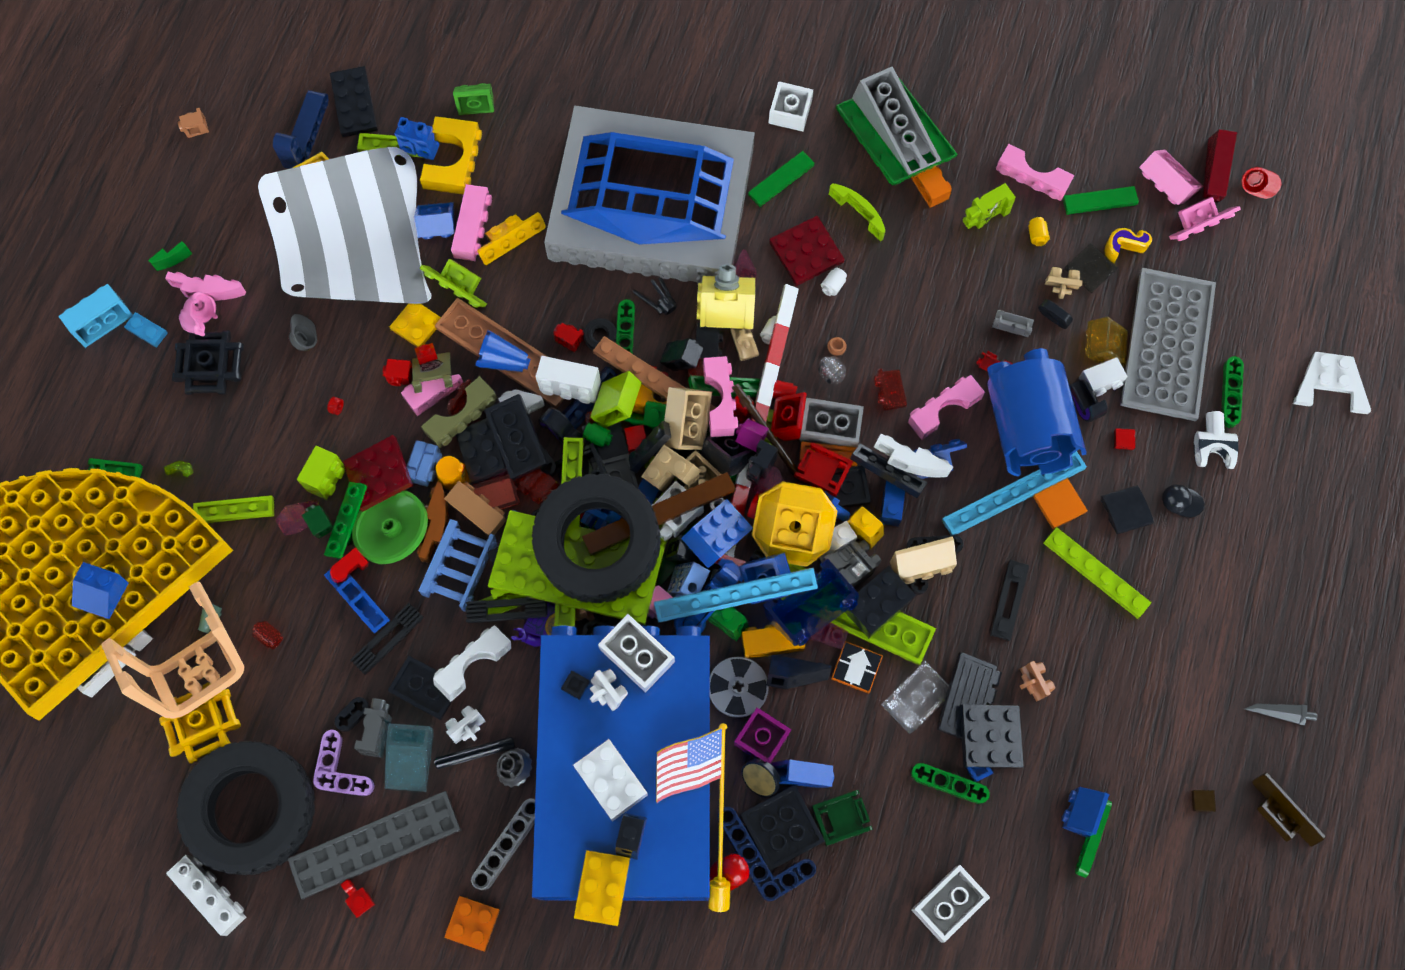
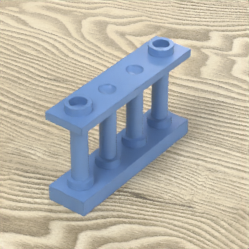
[418,519,497,612]

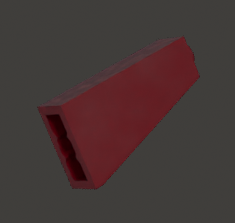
[1203,129,1237,202]

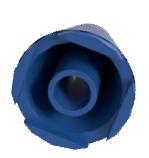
[475,330,531,372]

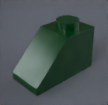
[302,505,334,539]

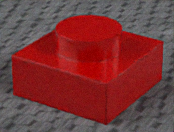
[415,343,438,365]

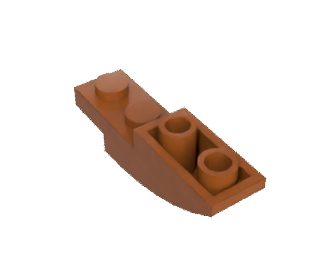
[417,482,449,563]

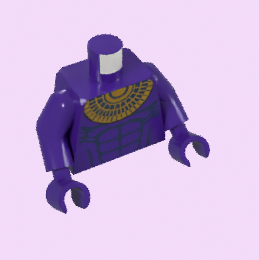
[511,602,555,647]

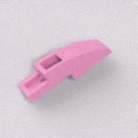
[165,272,246,301]

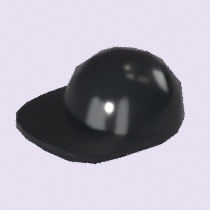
[1162,484,1205,518]

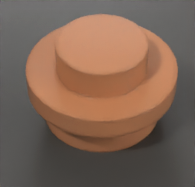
[827,337,846,356]

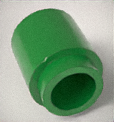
[583,423,613,448]

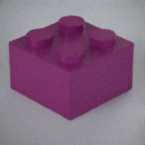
[734,707,791,764]

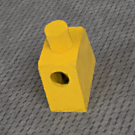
[847,506,884,549]

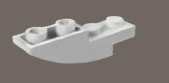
[874,434,953,477]

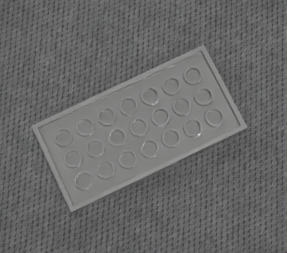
[1120,268,1216,421]

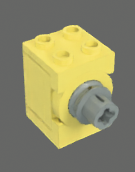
[697,264,755,329]

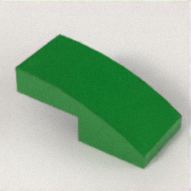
[148,241,192,271]

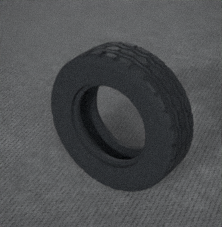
[532,474,661,603]
[177,741,315,875]

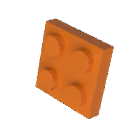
[444,896,500,952]

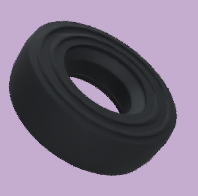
[583,318,617,350]

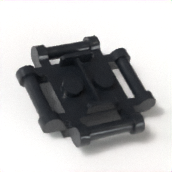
[172,330,244,395]

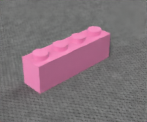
[451,184,492,261]

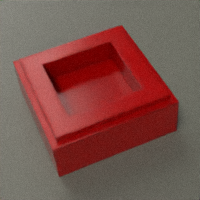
[1114,428,1135,450]

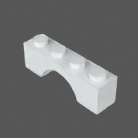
[433,625,511,702]

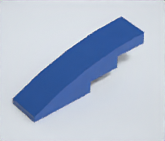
[324,569,390,634]

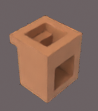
[177,108,209,138]

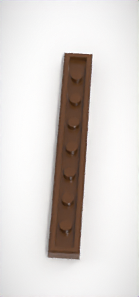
[582,472,736,556]

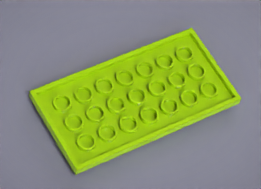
[488,510,665,625]

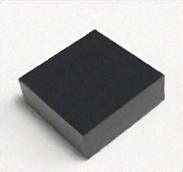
[561,670,590,700]

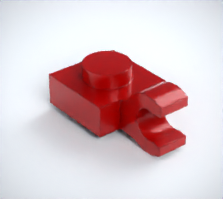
[340,879,375,918]

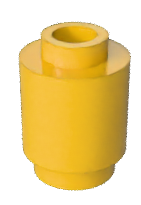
[1028,217,1050,246]

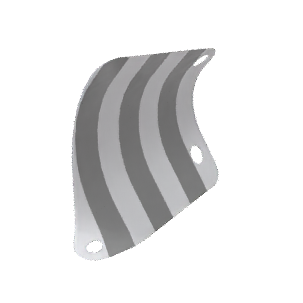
[258,147,431,304]

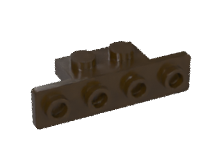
[1252,772,1326,847]

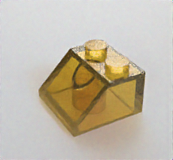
[1085,317,1127,366]

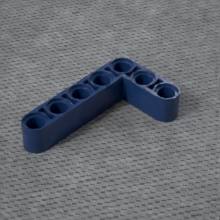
[273,90,329,169]
[718,807,816,902]

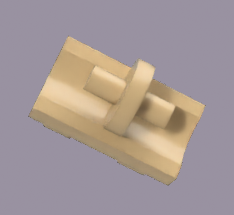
[1045,267,1082,299]
[730,328,759,361]

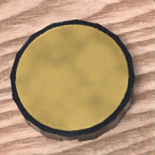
[741,758,780,797]

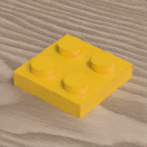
[390,303,441,348]

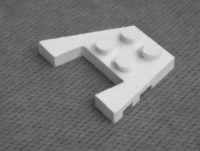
[1293,352,1371,414]

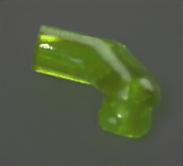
[164,460,193,477]

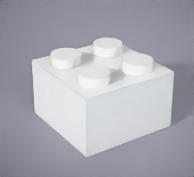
[769,82,813,132]

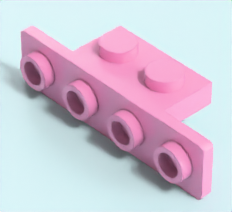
[1169,197,1241,241]

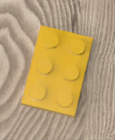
[574,850,630,926]

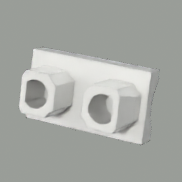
[590,669,628,711]
[445,706,486,744]

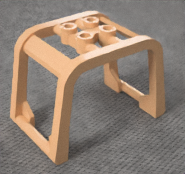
[101,582,244,719]

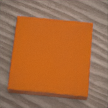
[1033,478,1088,529]

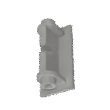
[992,310,1034,337]

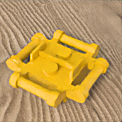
[159,682,241,764]

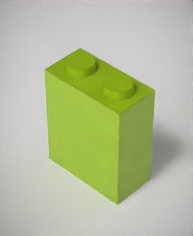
[591,371,642,428]

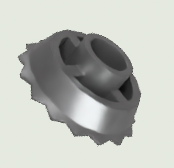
[497,748,532,788]

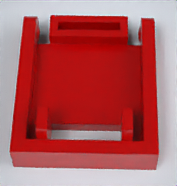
[794,442,853,497]

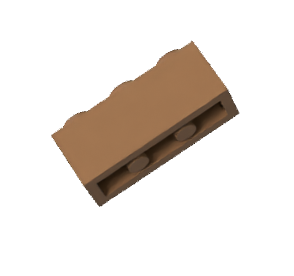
[444,481,507,535]

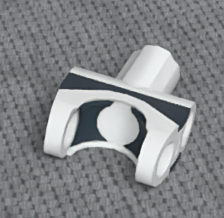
[1194,411,1238,469]

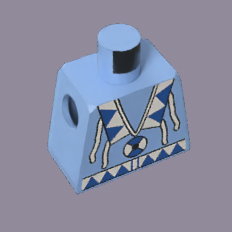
[667,562,710,597]

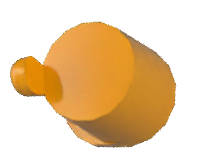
[436,456,470,490]

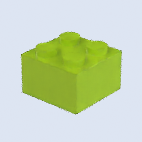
[297,446,345,500]

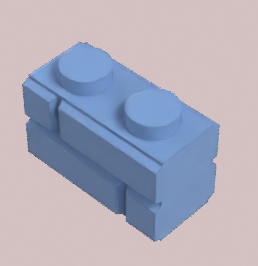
[407,440,442,487]

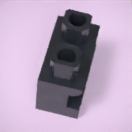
[746,439,778,485]

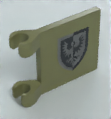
[412,352,453,393]

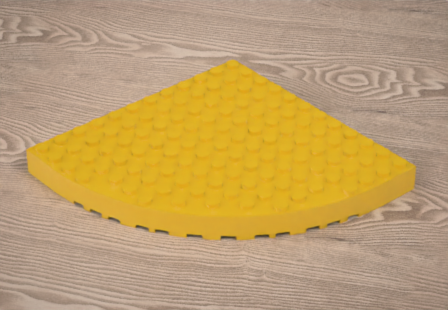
[0,468,233,721]

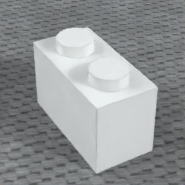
[1079,357,1128,397]

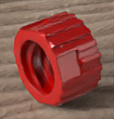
[327,397,344,415]

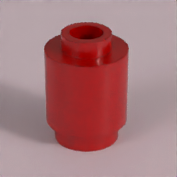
[772,380,798,399]

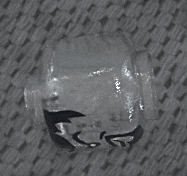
[818,356,846,384]

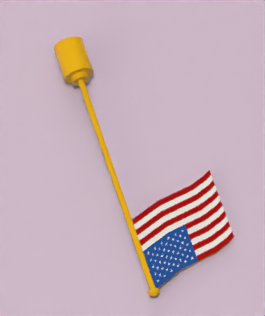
[656,723,730,912]

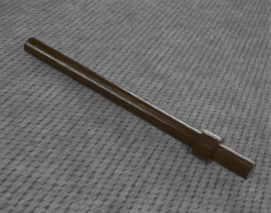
[732,383,800,482]

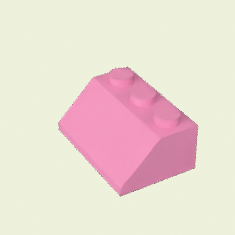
[1139,150,1204,205]

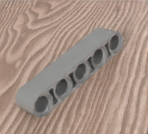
[471,799,535,890]

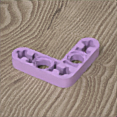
[313,730,374,796]

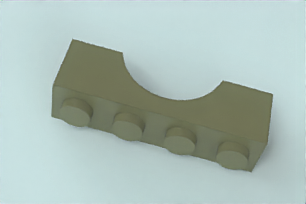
[421,376,497,449]

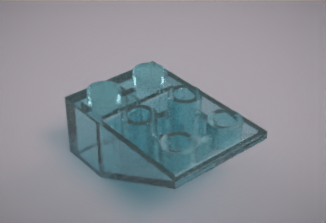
[385,723,434,792]

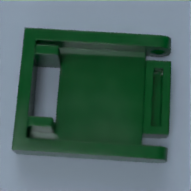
[812,790,873,846]

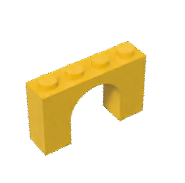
[420,116,482,195]

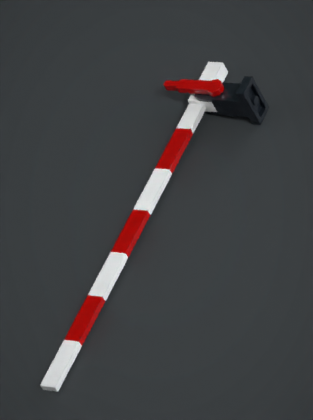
[665,284,799,589]

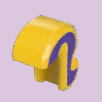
[1104,228,1152,263]

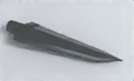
[1245,703,1317,726]

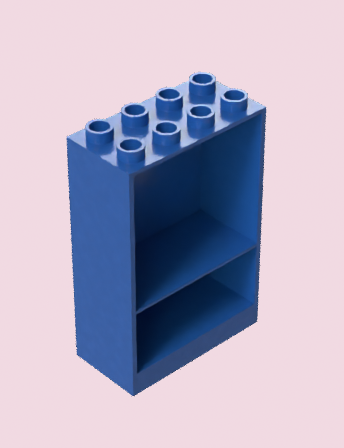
[532,626,710,901]

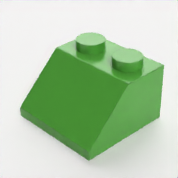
[453,83,494,115]

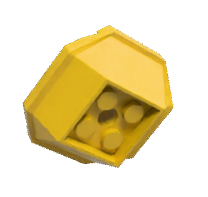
[752,481,838,567]

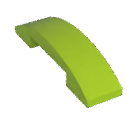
[829,183,885,241]

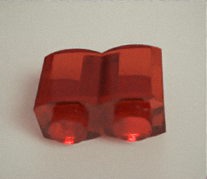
[516,469,560,504]

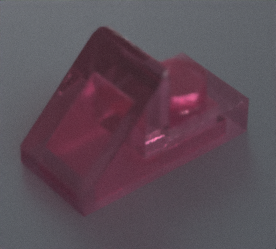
[735,249,757,280]

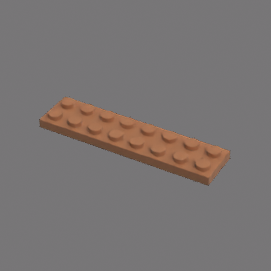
[435,298,564,409]

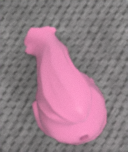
[179,292,218,336]

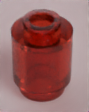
[252,621,283,650]

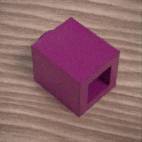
[736,419,769,452]

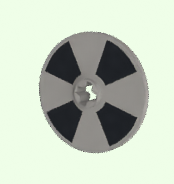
[710,657,769,718]

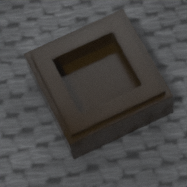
[1192,790,1216,812]

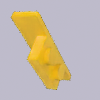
[477,212,546,265]

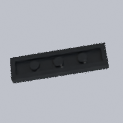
[850,443,927,498]

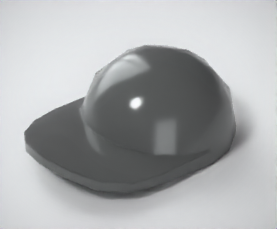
[289,314,317,351]

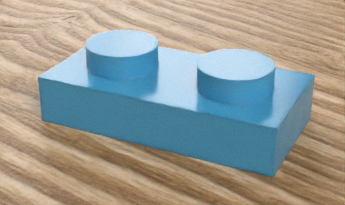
[124,312,168,348]

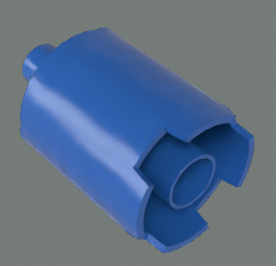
[987,348,1086,476]

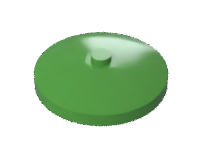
[352,490,428,564]

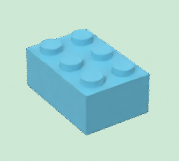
[59,284,133,348]

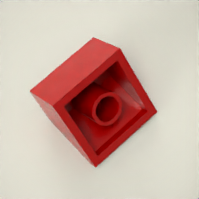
[771,392,807,441]

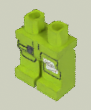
[963,183,1016,229]

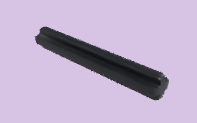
[434,737,515,769]

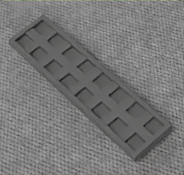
[288,791,461,899]

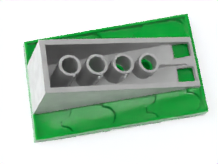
[835,67,958,186]

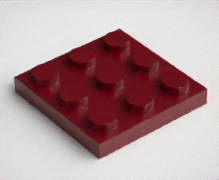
[769,216,845,286]
[343,435,413,512]

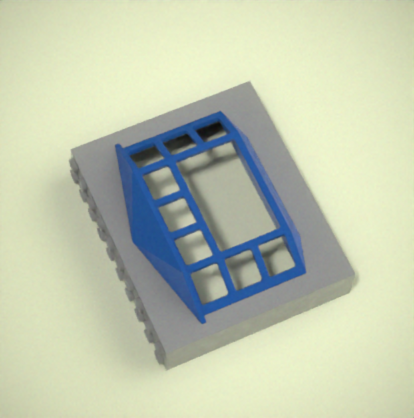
[544,106,755,283]

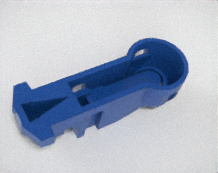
[674,558,744,633]

